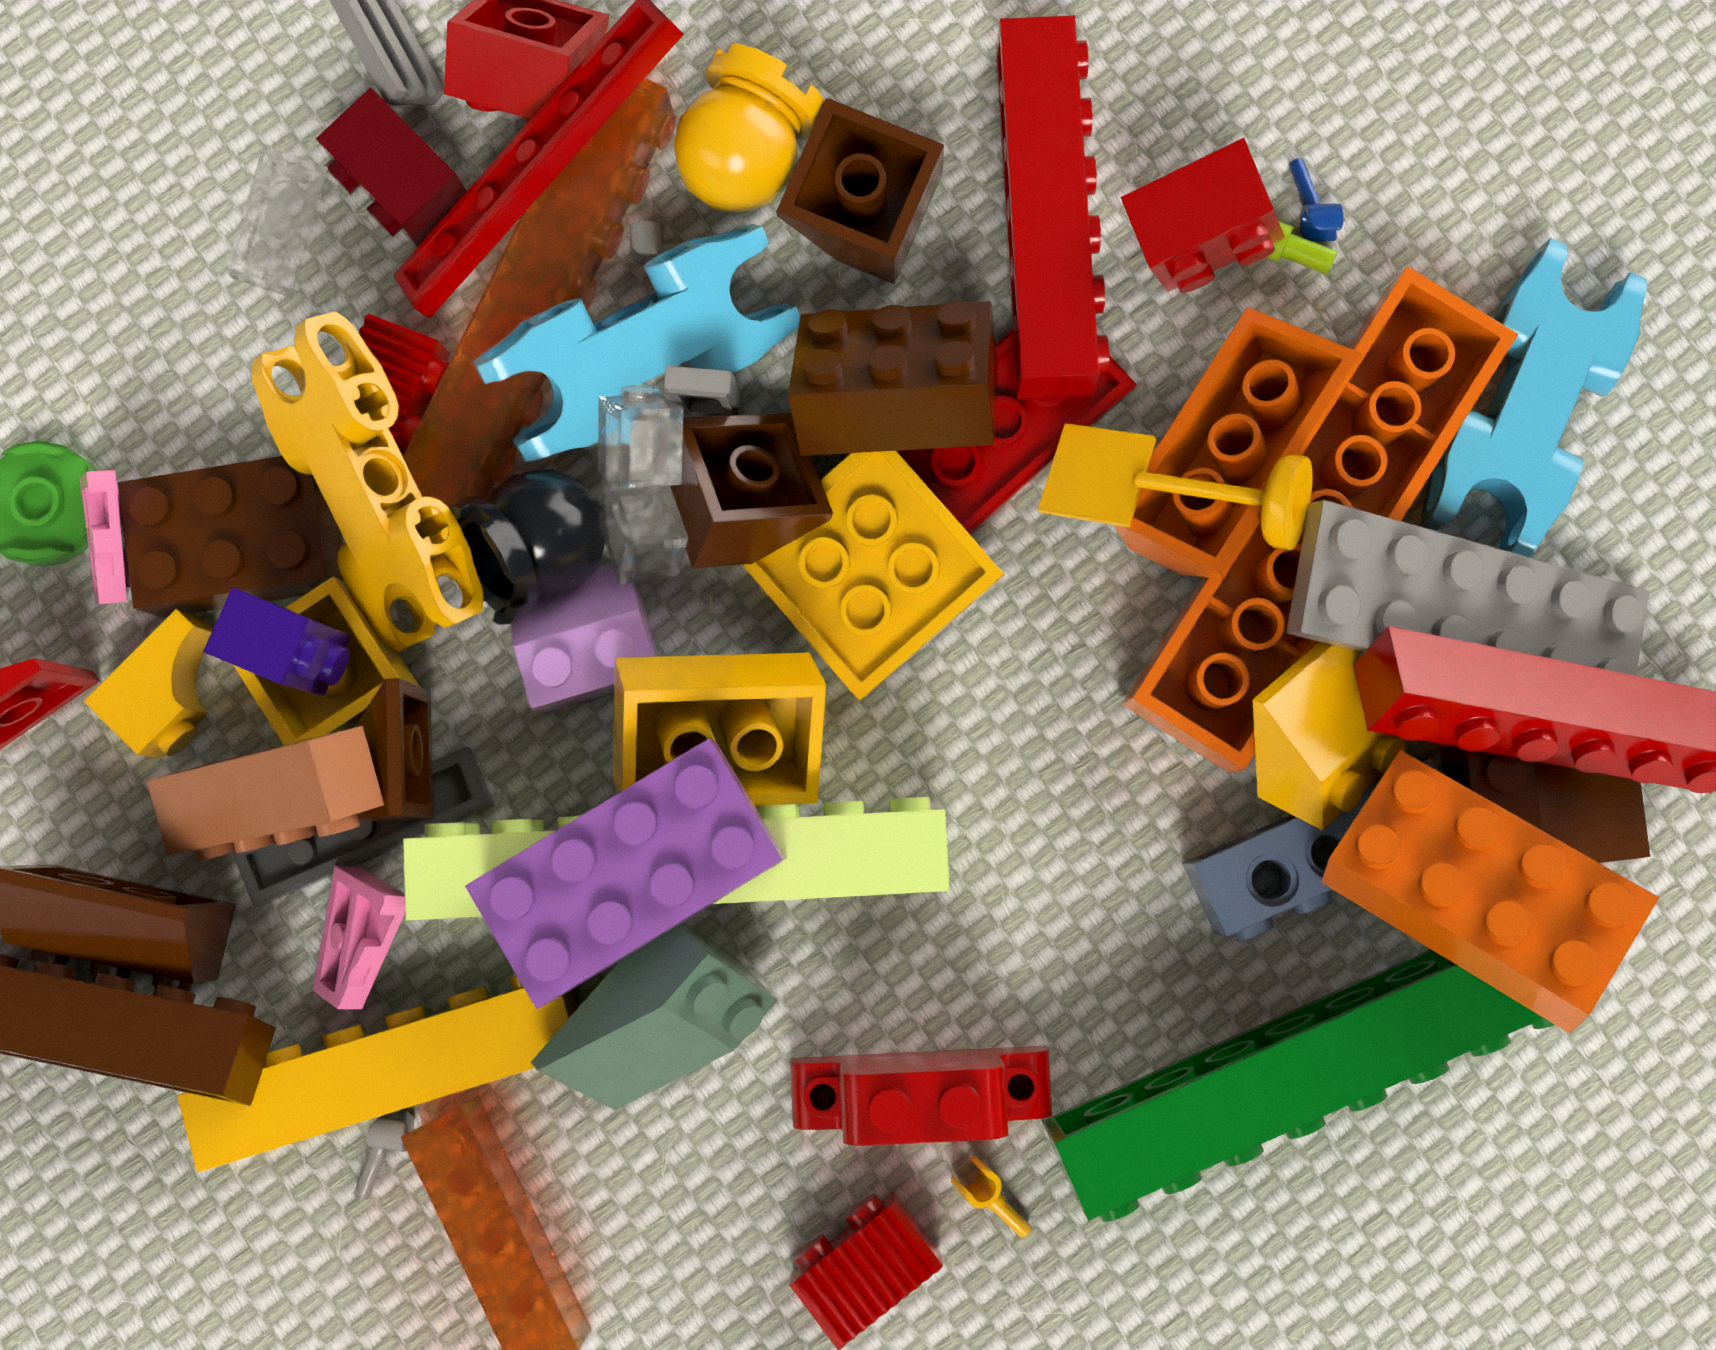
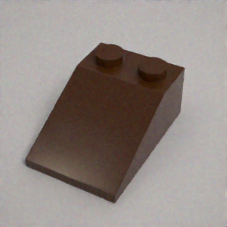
[1440,746,1650,863]

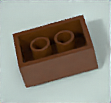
[788,300,997,456]
[118,456,344,618]

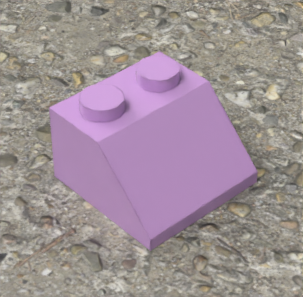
[511,558,659,714]

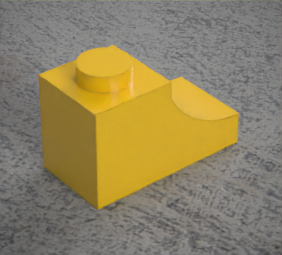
[84,609,213,758]

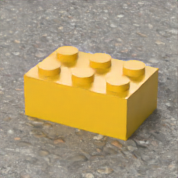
[612,652,826,806]

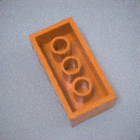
[1321,750,1660,1034]

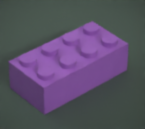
[465,738,786,1009]

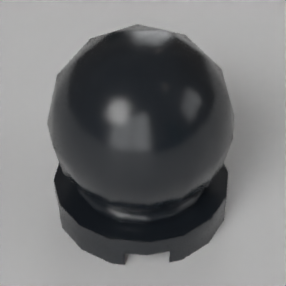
[448,469,608,625]

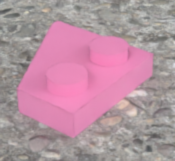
[79,470,131,604]
[313,865,406,1009]

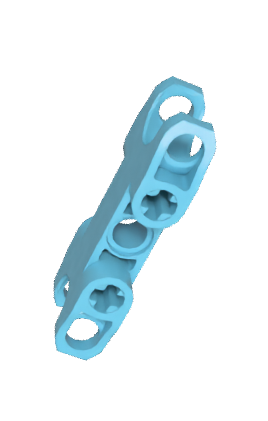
[472,224,800,462]
[1421,238,1647,557]

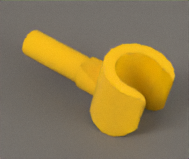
[951,1156,1032,1238]

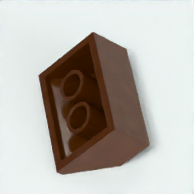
[0,864,236,992]

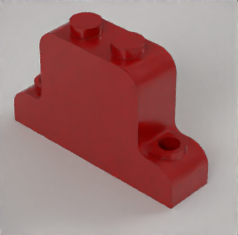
[790,1046,1053,1146]

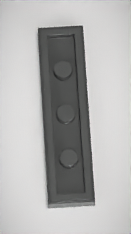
[232,747,495,907]

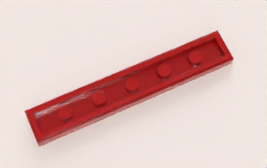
[393,0,684,319]

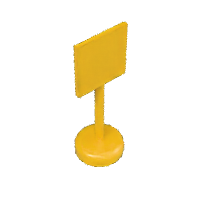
[1037,423,1313,551]

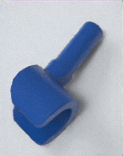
[1289,158,1344,241]

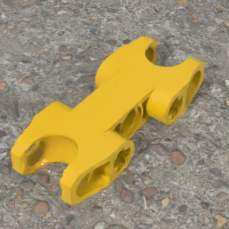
[251,311,484,652]

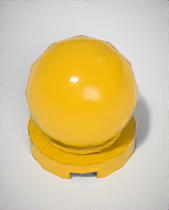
[674,43,825,214]

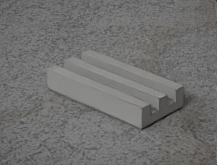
[330,0,444,105]

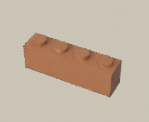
[147,726,384,861]

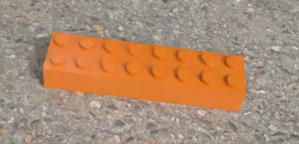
[1121,266,1518,773]

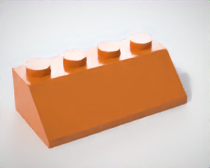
[1114,307,1363,579]

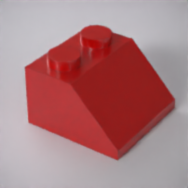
[444,0,609,123]

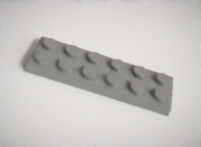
[1286,500,1649,675]

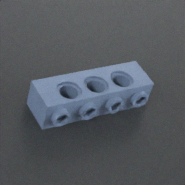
[1182,758,1437,942]

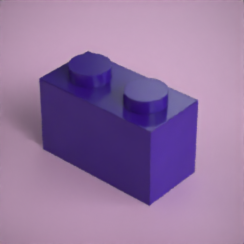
[203,587,351,696]

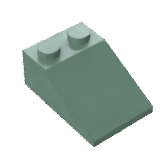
[531,922,778,1110]

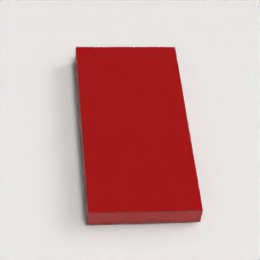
[897,329,1137,535]

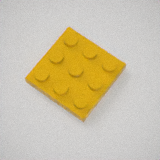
[742,451,1005,701]

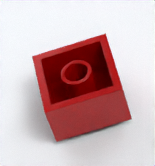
[1120,138,1285,293]

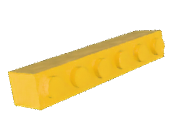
[177,976,578,1173]

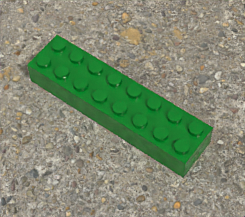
[1042,949,1554,1222]

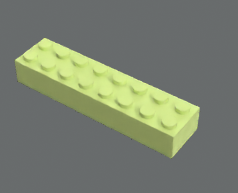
[403,797,950,921]

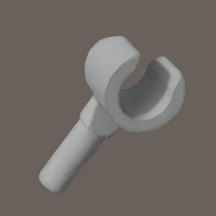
[630,220,678,265]
[353,1111,414,1199]

